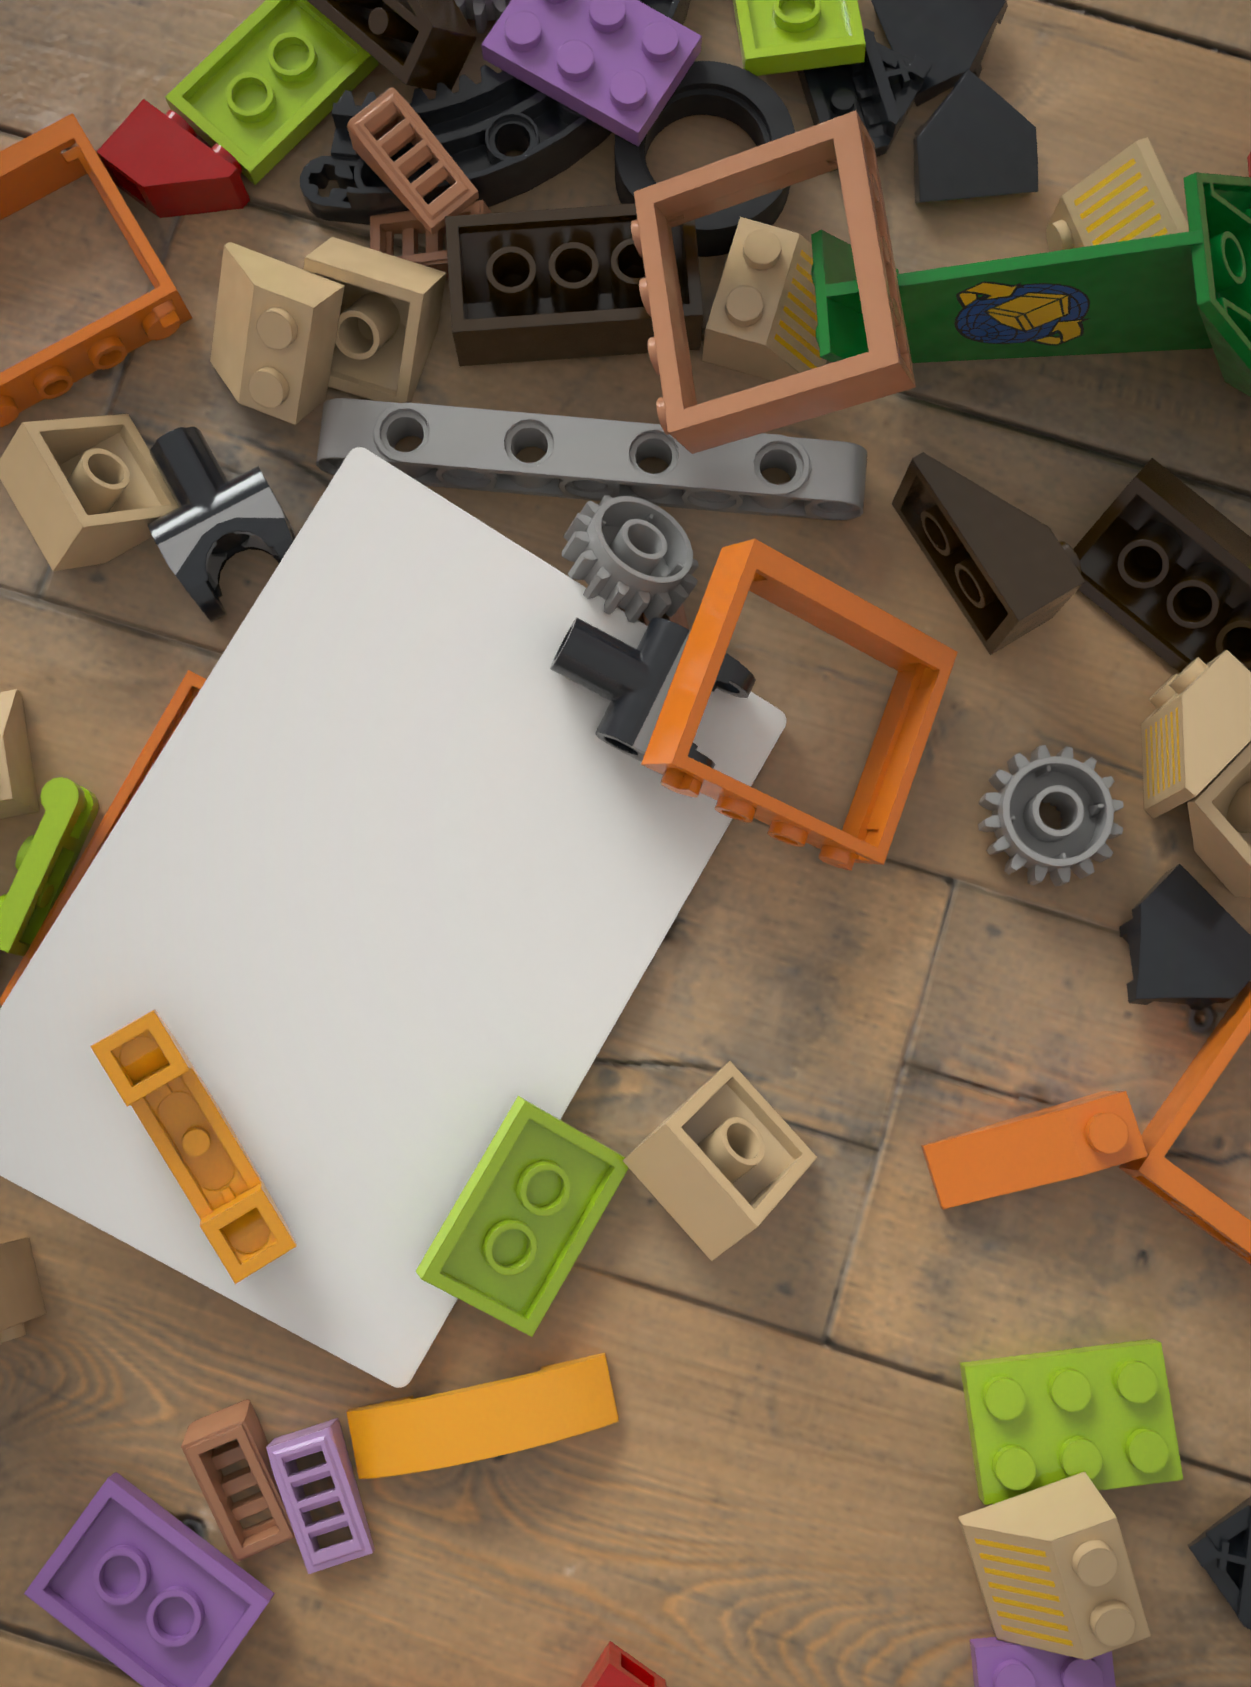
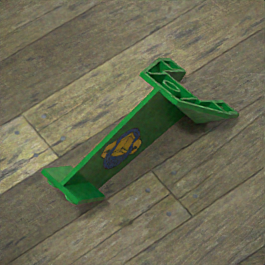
[811,172,1251,397]

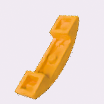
[90,1009,297,1284]
[346,1353,619,1479]

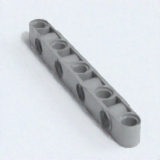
[316,398,867,520]

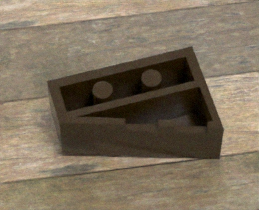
[307,0,477,91]

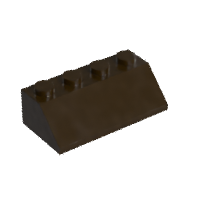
[445,203,703,366]
[1073,458,1251,673]

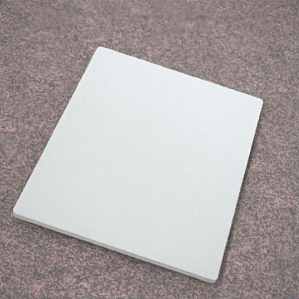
[0,447,786,1388]

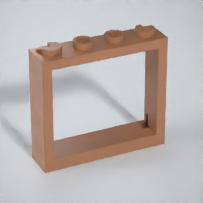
[631,110,916,454]

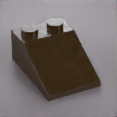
[892,452,1085,655]

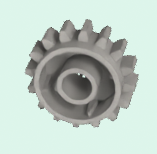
[562,495,699,623]
[978,745,1124,887]

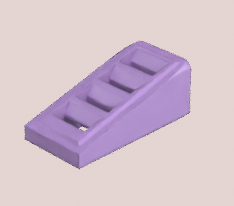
[266,1418,375,1574]

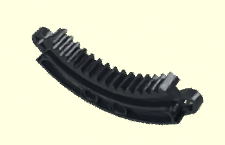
[300,0,691,225]

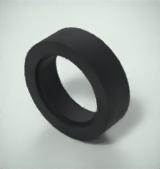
[614,61,795,257]

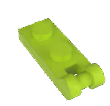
[0,777,99,956]

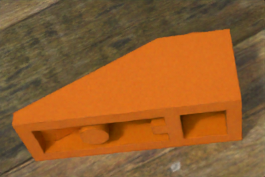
[921,1091,1148,1209]

